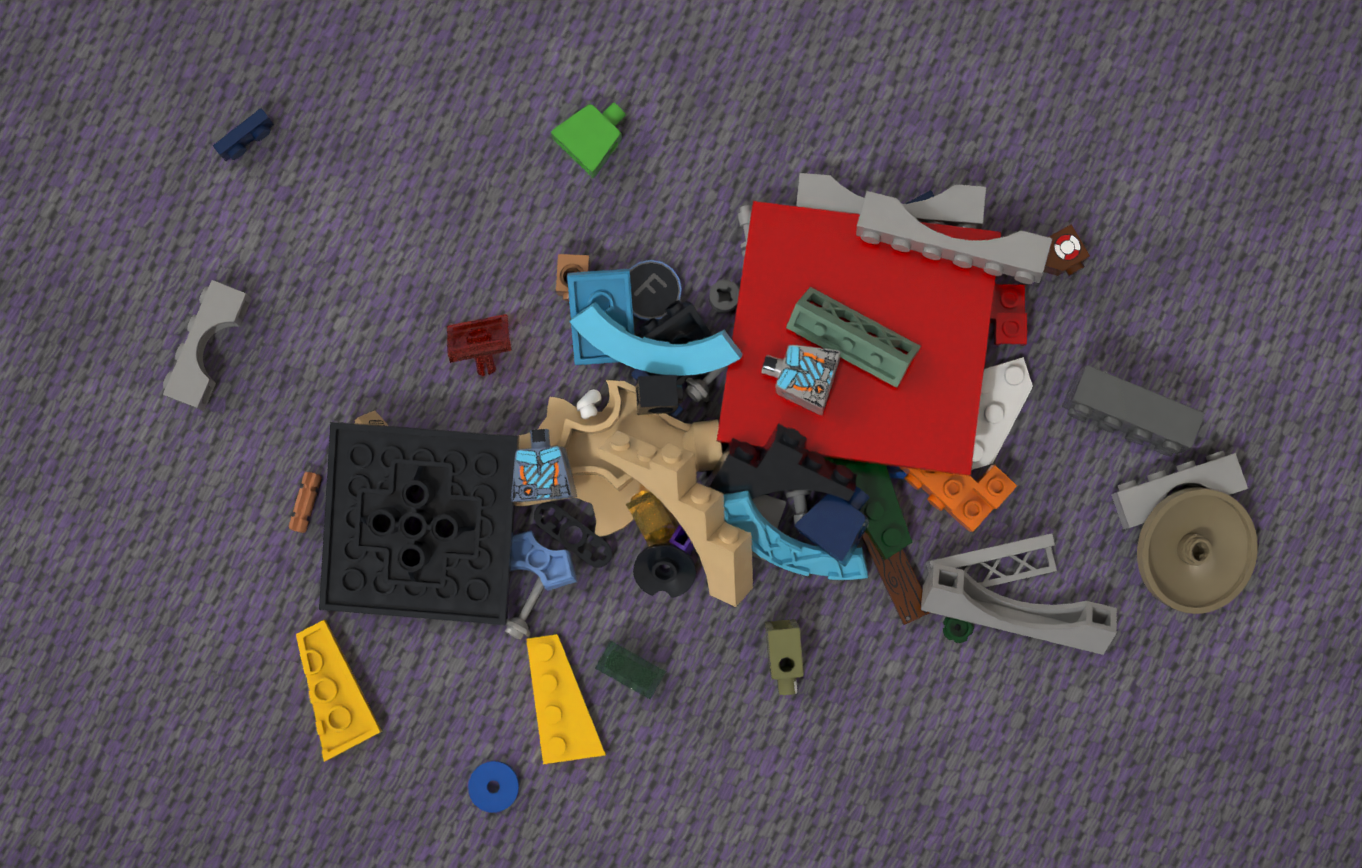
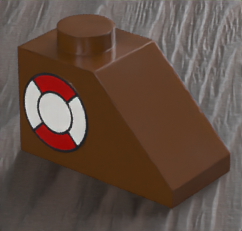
[1043,224,1090,276]

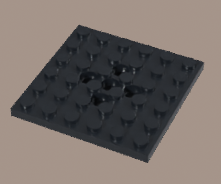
[319,422,520,625]

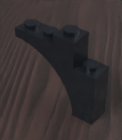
[704,424,857,520]

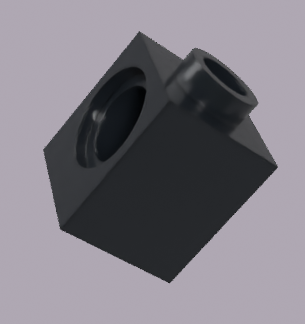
[635,375,683,415]

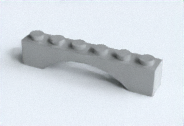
[796,173,986,229]
[856,191,1052,284]
[921,563,1117,655]

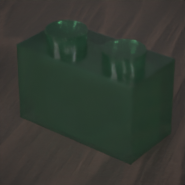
[595,640,666,700]

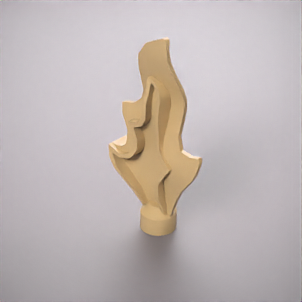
[515,380,723,537]

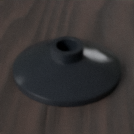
[633,544,696,598]

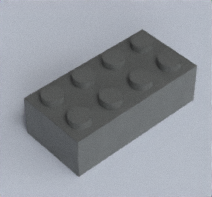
[1062,365,1205,457]

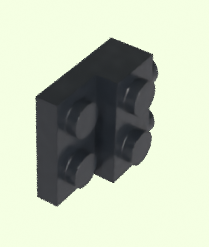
[636,300,713,385]

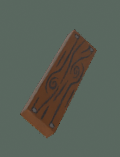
[862,531,931,625]

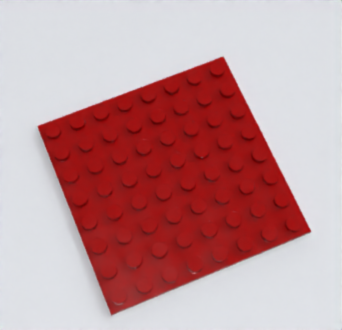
[717,201,1001,476]

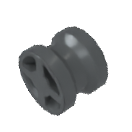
[709,280,739,314]

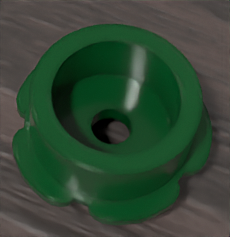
[943,616,974,643]

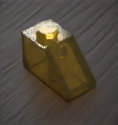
[626,490,676,547]

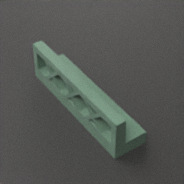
[786,287,921,388]

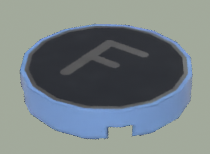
[630,260,682,321]

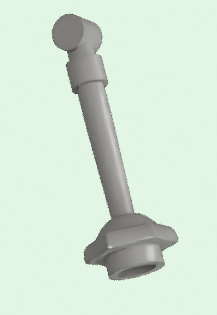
[685,366,727,403]
[504,577,544,640]

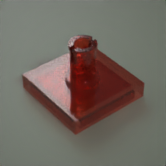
[447,314,512,376]

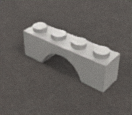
[163,280,252,411]
[1111,450,1248,529]

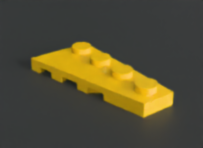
[296,620,382,762]
[526,634,606,764]

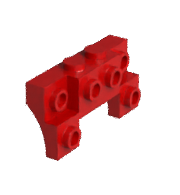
[990,282,1027,346]

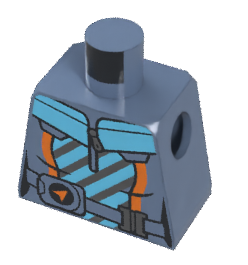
[511,429,577,502]

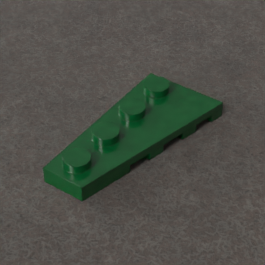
[823,456,913,560]

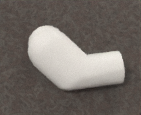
[577,389,602,419]

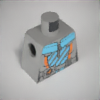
[761,345,840,415]

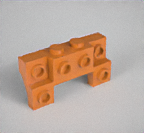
[899,465,1017,532]

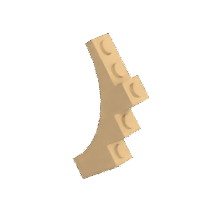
[598,431,753,607]

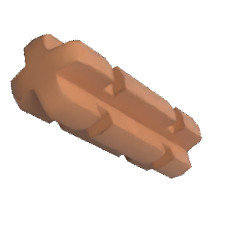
[289,472,322,533]

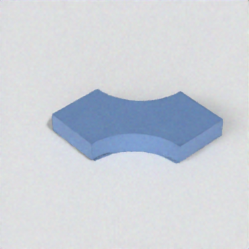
[511,530,577,591]

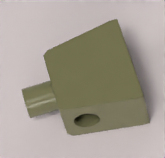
[764,619,804,695]

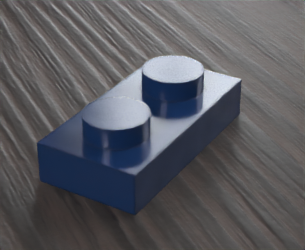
[212,108,274,162]

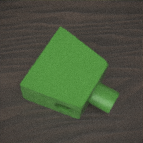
[551,102,626,179]

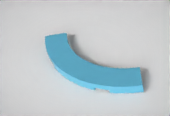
[569,302,743,376]
[723,491,868,580]

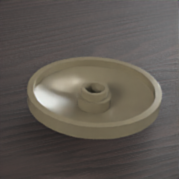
[1137,487,1258,614]

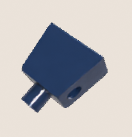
[794,486,870,567]

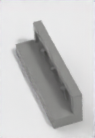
[926,533,1057,587]

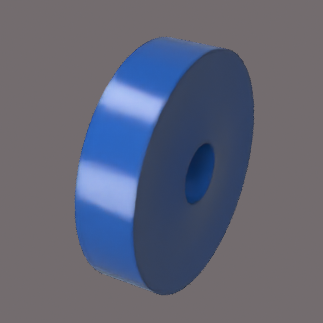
[468,761,519,813]

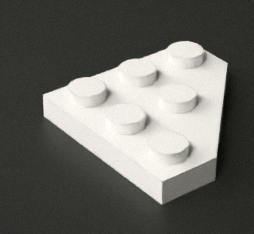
[971,357,1033,470]

